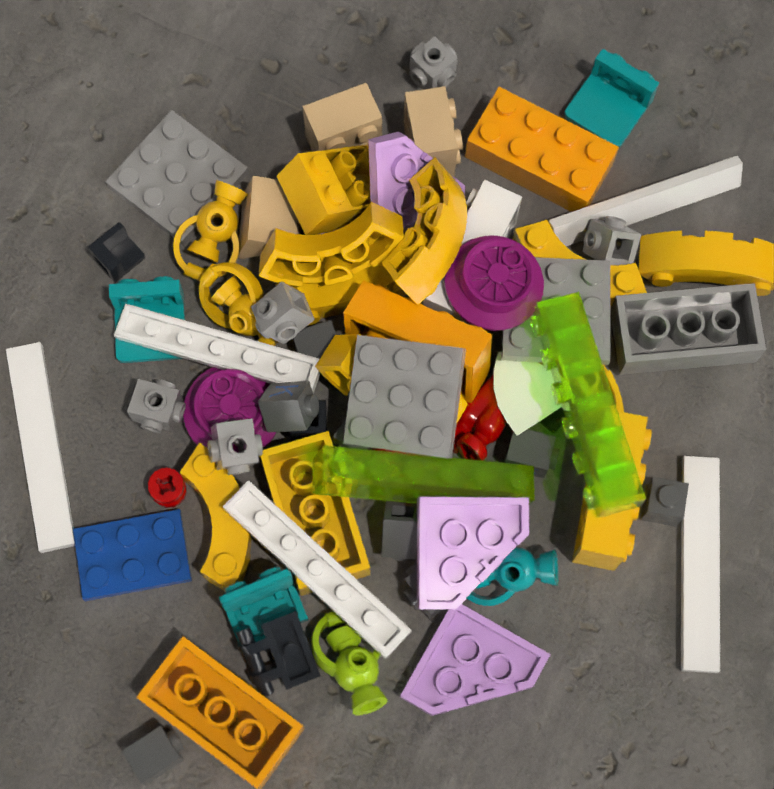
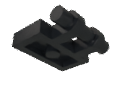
[236,607,321,697]

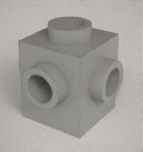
[409,36,458,89]
[582,216,641,265]
[251,281,315,344]
[127,379,186,433]
[208,419,263,475]

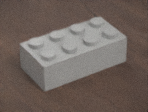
[610,283,766,375]

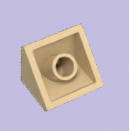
[239,175,301,259]

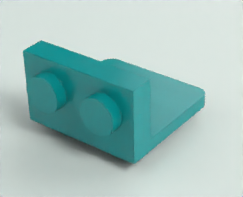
[564,48,659,148]
[109,276,185,363]
[219,567,308,643]

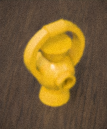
[173,180,247,281]
[199,262,278,346]

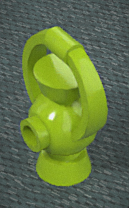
[311,611,388,715]

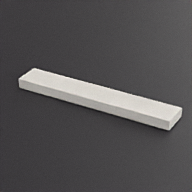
[549,155,743,246]
[114,304,320,394]
[6,342,75,553]
[681,456,720,673]
[223,480,411,659]

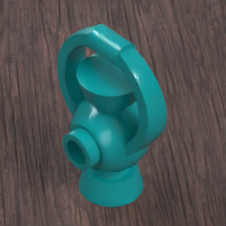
[466,547,559,606]

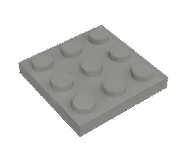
[105,110,249,246]
[501,257,610,365]
[343,335,466,458]

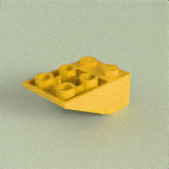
[277,145,371,235]

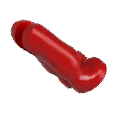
[453,374,507,465]

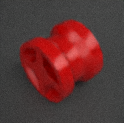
[148,467,187,508]

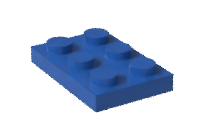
[73,509,192,601]

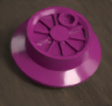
[445,235,544,331]
[183,367,277,453]

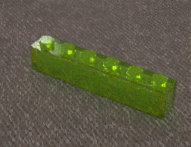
[530,292,646,518]
[312,446,535,505]

